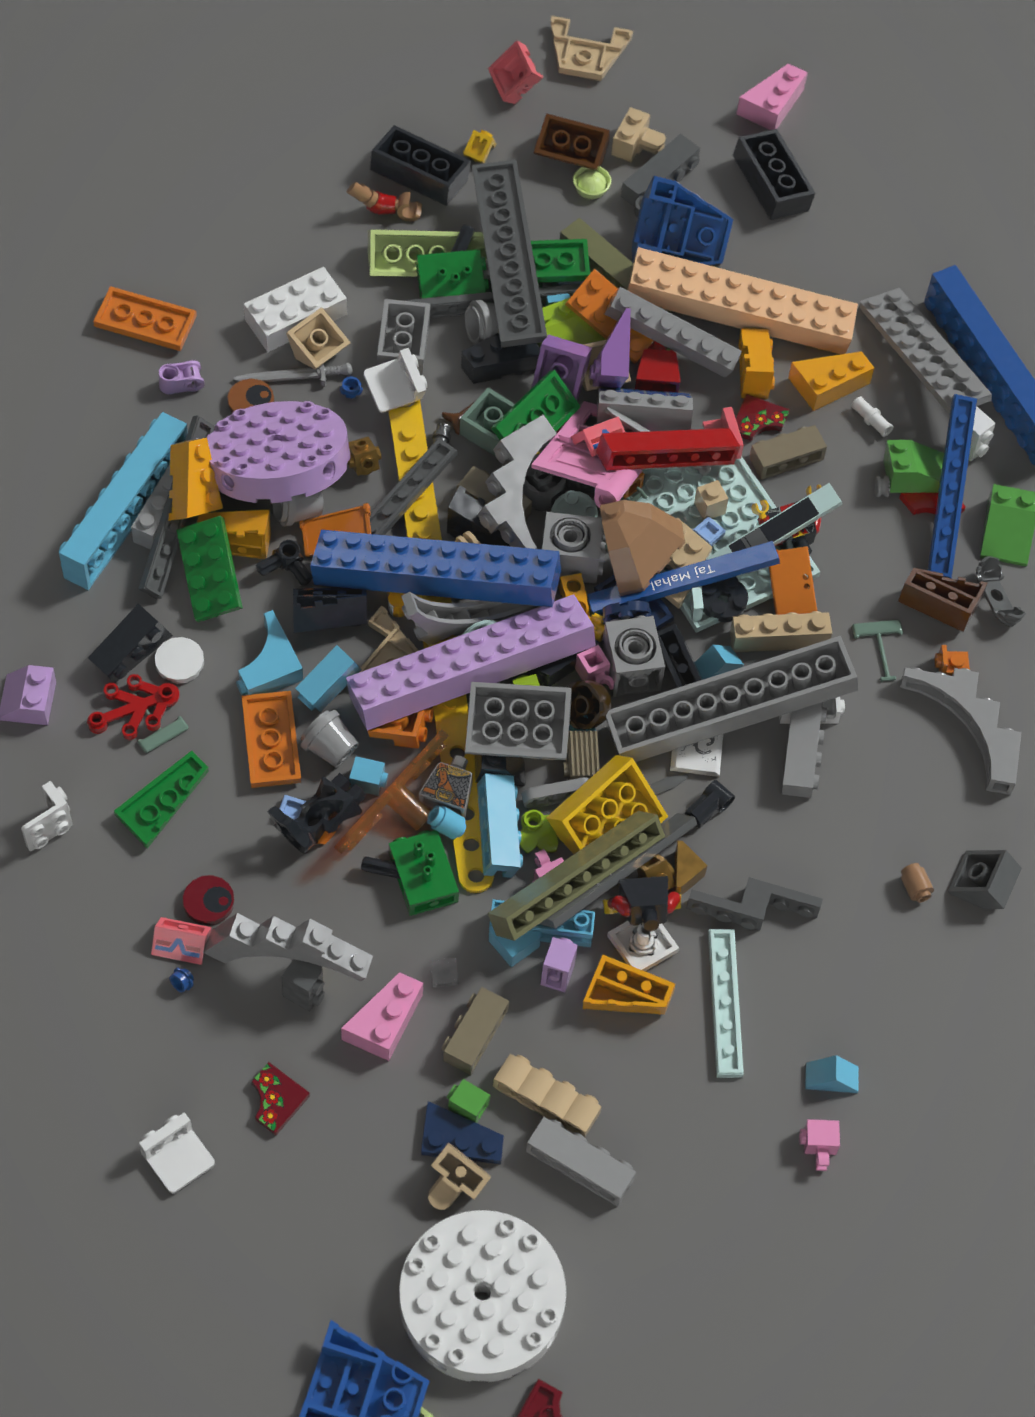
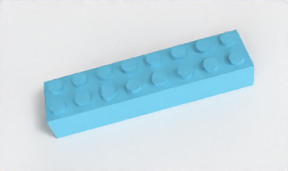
[59,412,188,590]

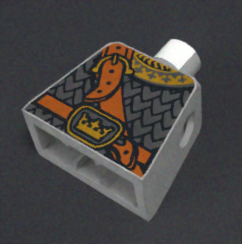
[419,755,472,818]

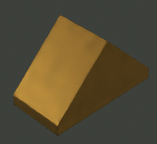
[674,841,708,896]

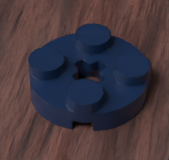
[602,601,651,625]

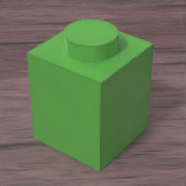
[447,1079,490,1123]

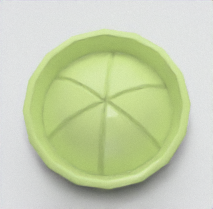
[573,167,611,199]

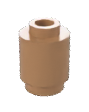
[901,863,934,903]

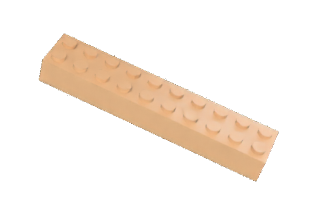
[627,247,858,354]

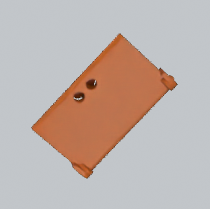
[299,503,372,557]
[769,546,817,615]

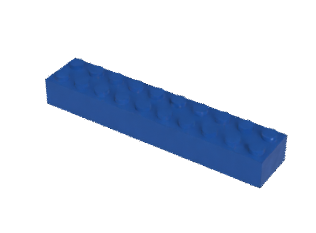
[924,265,1035,465]
[310,530,561,607]

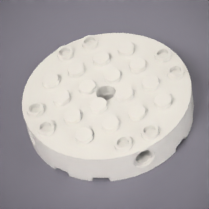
[399,1210,566,1382]

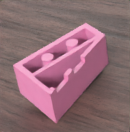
[737,64,807,130]
[341,972,423,1061]

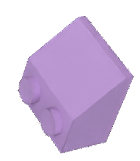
[0,665,56,725]

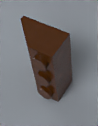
[534,113,610,171]

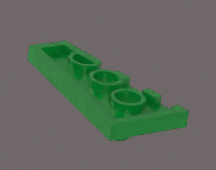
[114,751,209,849]

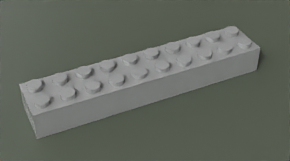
[606,636,858,762]

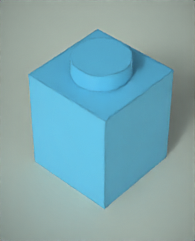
[349,756,389,796]

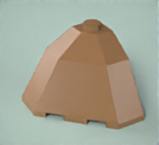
[600,500,685,596]

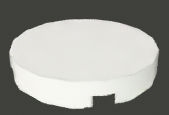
[155,637,204,684]

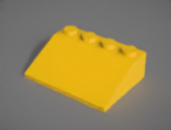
[546,755,668,854]

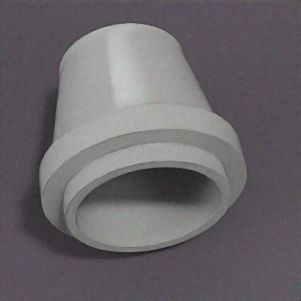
[465,300,499,345]
[272,491,324,527]
[301,710,359,768]

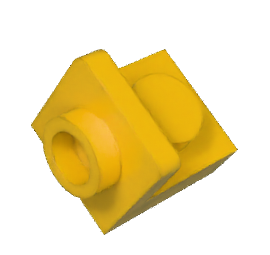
[463,130,496,164]

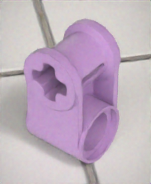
[159,360,205,394]

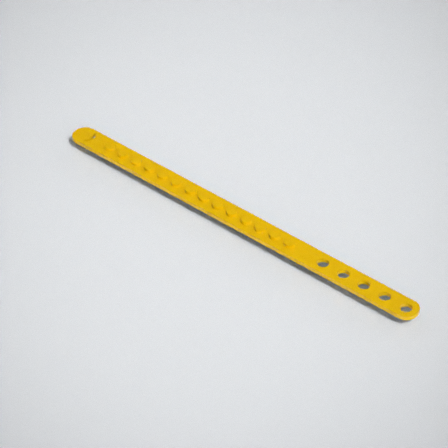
[388,400,494,893]

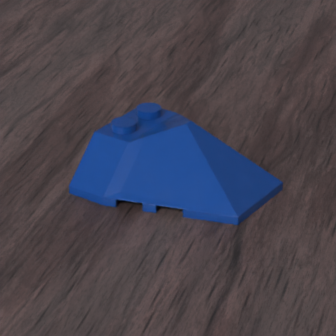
[632,176,734,265]

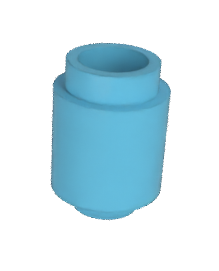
[427,806,466,840]

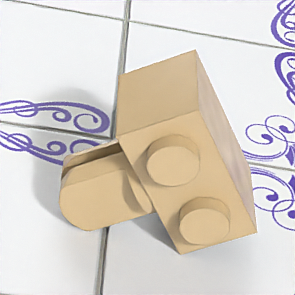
[611,107,666,162]
[428,1142,491,1210]

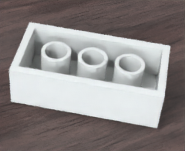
[244,267,347,352]

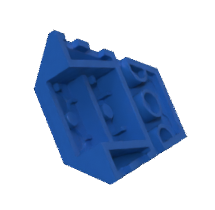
[299,1320,429,1417]

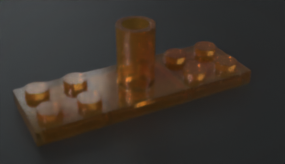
[334,729,449,854]

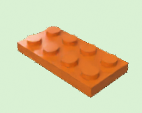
[565,269,654,364]
[93,286,197,351]
[242,691,301,788]

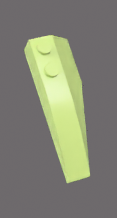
[368,230,487,277]

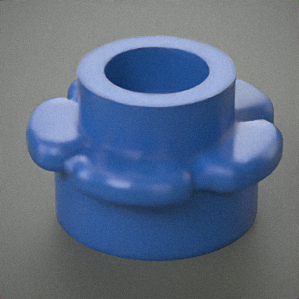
[340,376,363,399]
[170,968,194,992]

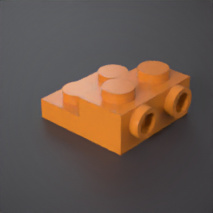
[368,707,433,749]

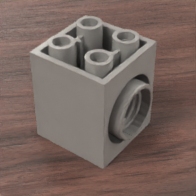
[542,512,606,584]
[602,616,665,697]

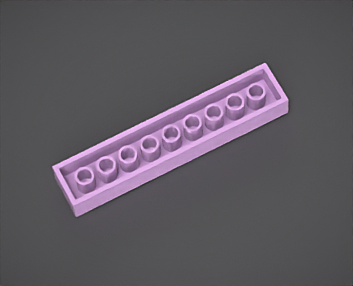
[346,594,596,731]

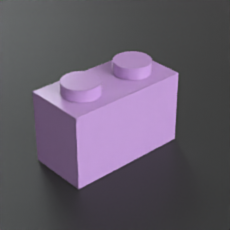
[540,937,578,993]

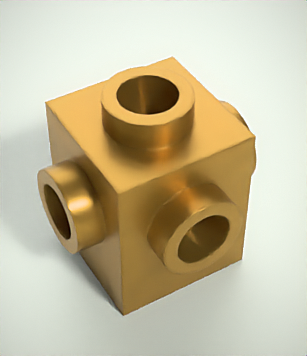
[347,436,382,476]
[636,854,676,890]

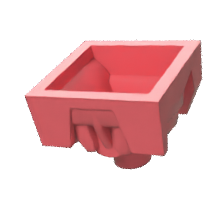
[488,40,543,104]

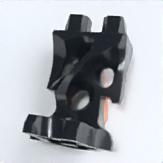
[267,773,367,854]

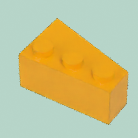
[738,328,775,399]
[788,351,874,411]
[169,438,223,521]
[197,510,271,559]
[583,955,676,1015]

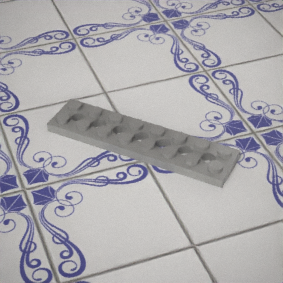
[859,288,992,415]

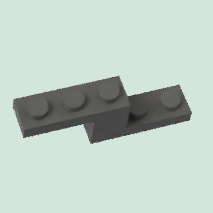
[686,877,823,930]

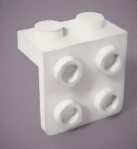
[363,348,428,413]
[21,781,73,851]
[139,1112,215,1194]

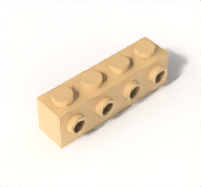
[730,611,832,652]

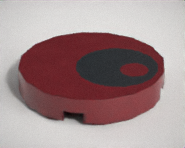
[183,875,234,925]

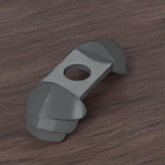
[976,556,1026,627]

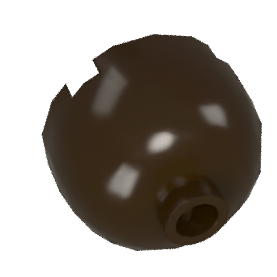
[566,680,612,730]

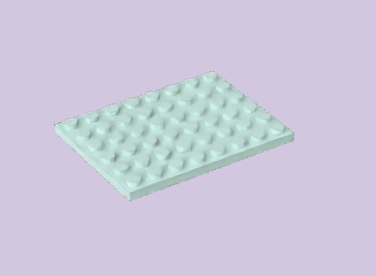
[620,456,820,633]

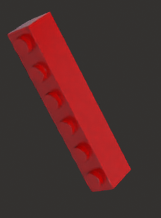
[596,428,741,470]

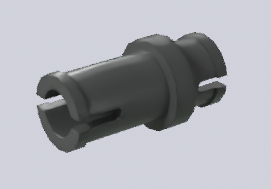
[432,423,452,445]

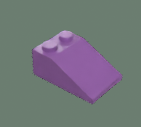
[589,308,631,388]
[531,335,592,419]

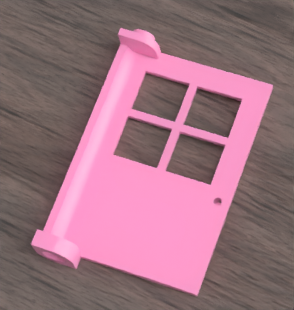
[531,401,643,508]

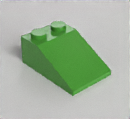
[883,440,944,493]
[980,484,1035,567]

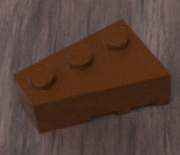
[898,568,988,632]

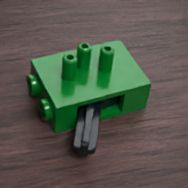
[416,225,489,299]
[361,830,459,916]

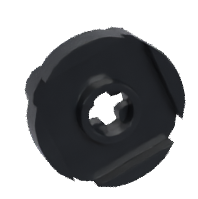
[702,576,748,622]

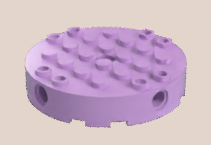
[206,401,350,503]

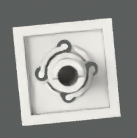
[607,921,679,971]

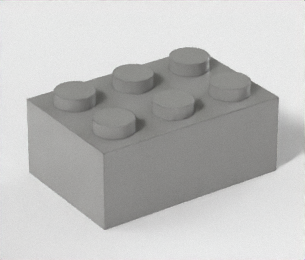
[377,299,430,376]

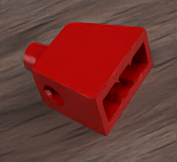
[635,341,680,392]

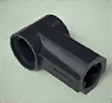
[685,780,735,828]

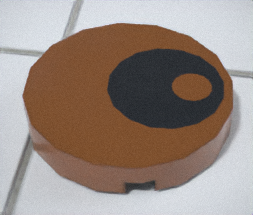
[227,379,274,414]

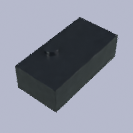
[370,125,471,206]
[733,129,816,220]

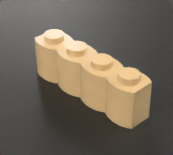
[493,1054,601,1137]

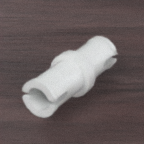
[851,396,893,437]

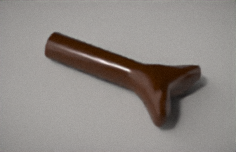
[441,401,475,435]

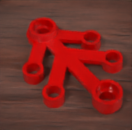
[87,674,180,740]

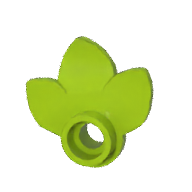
[520,810,558,853]

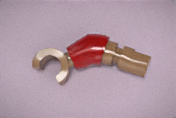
[346,182,422,221]

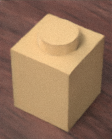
[694,480,729,520]

